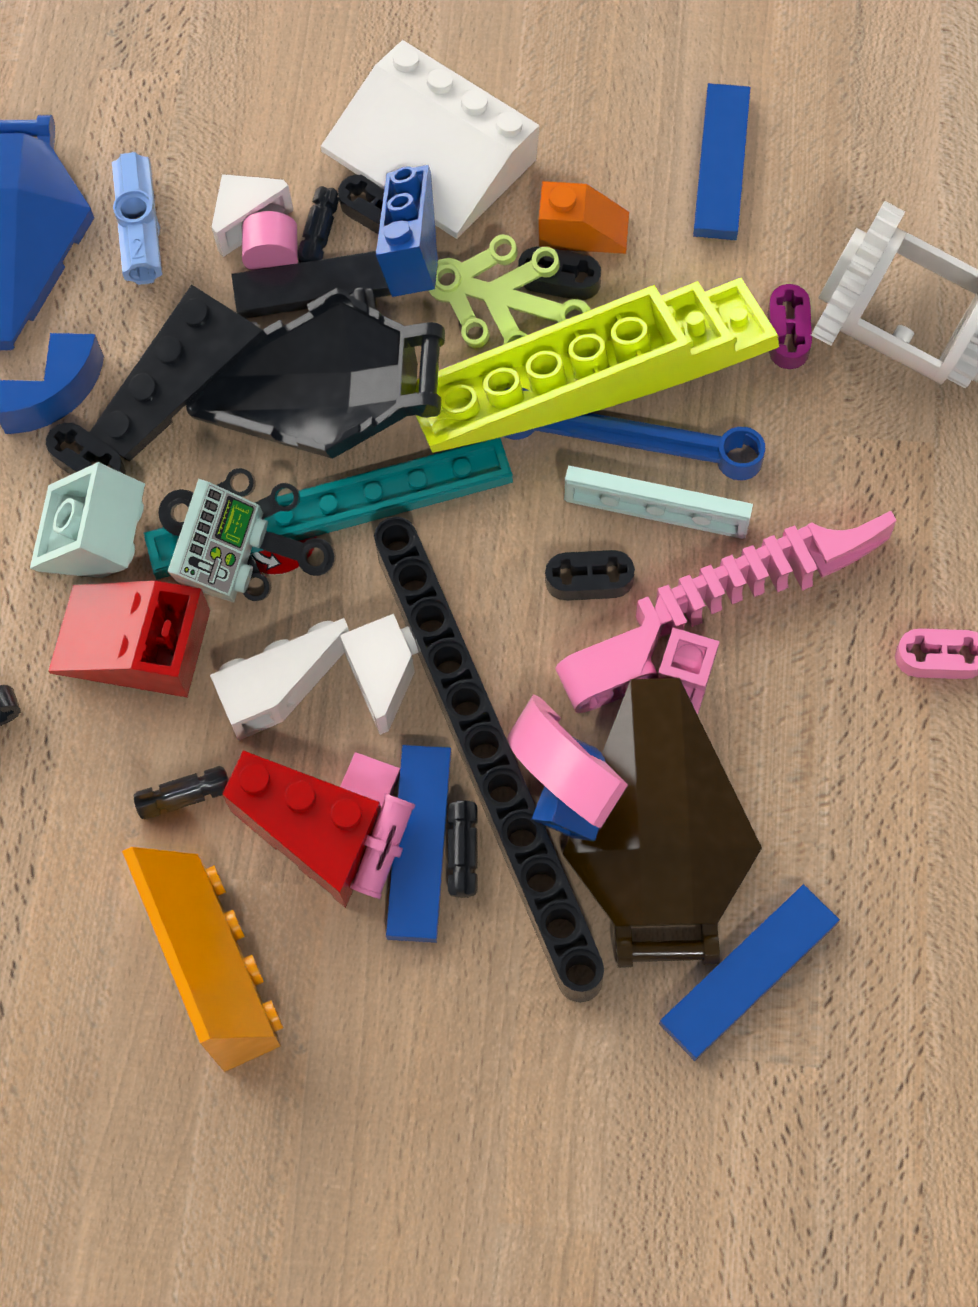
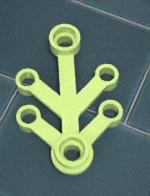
[428,234,591,348]

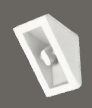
[212,174,294,257]

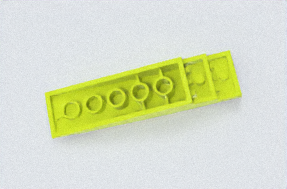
[415,278,779,453]

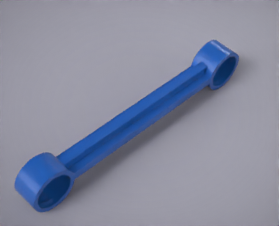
[503,387,766,480]

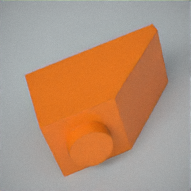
[539,181,629,254]

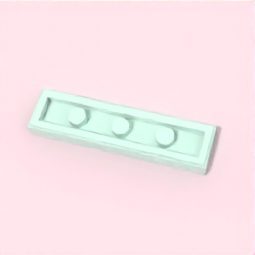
[564,465,753,539]

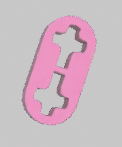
[895,629,978,679]

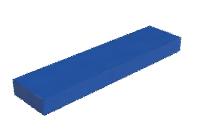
[693,83,751,240]
[386,745,452,943]
[659,884,840,1061]

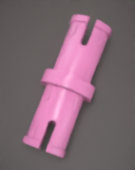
[350,794,415,899]

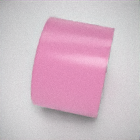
[242,211,298,271]

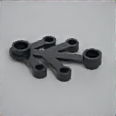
[158,468,336,601]

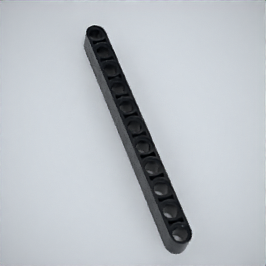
[374,516,604,1003]

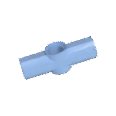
[112,152,162,285]

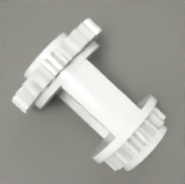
[811,201,978,388]

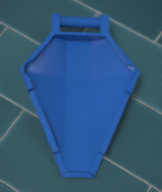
[0,115,94,350]

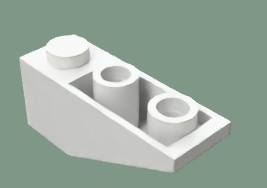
[210,618,349,741]

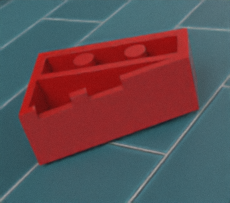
[222,750,381,908]

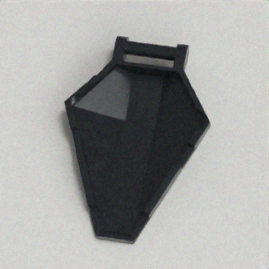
[186,288,445,459]

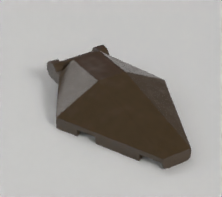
[563,678,762,968]

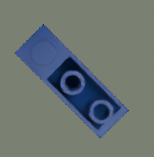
[376,165,438,297]

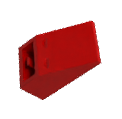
[48,581,210,698]

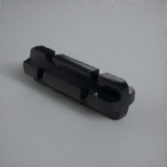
[298,186,339,263]
[134,766,229,819]
[448,800,478,898]

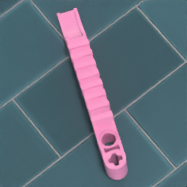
[555,511,896,713]

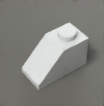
[340,614,419,735]

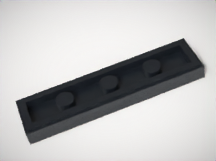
[231,251,391,319]

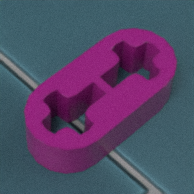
[767,284,812,369]

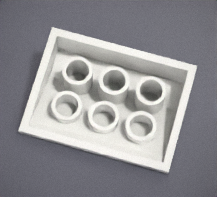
[321,40,539,239]

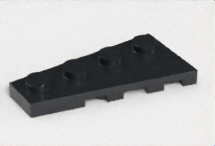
[89,285,268,462]

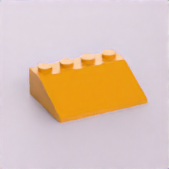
[122,847,284,1072]

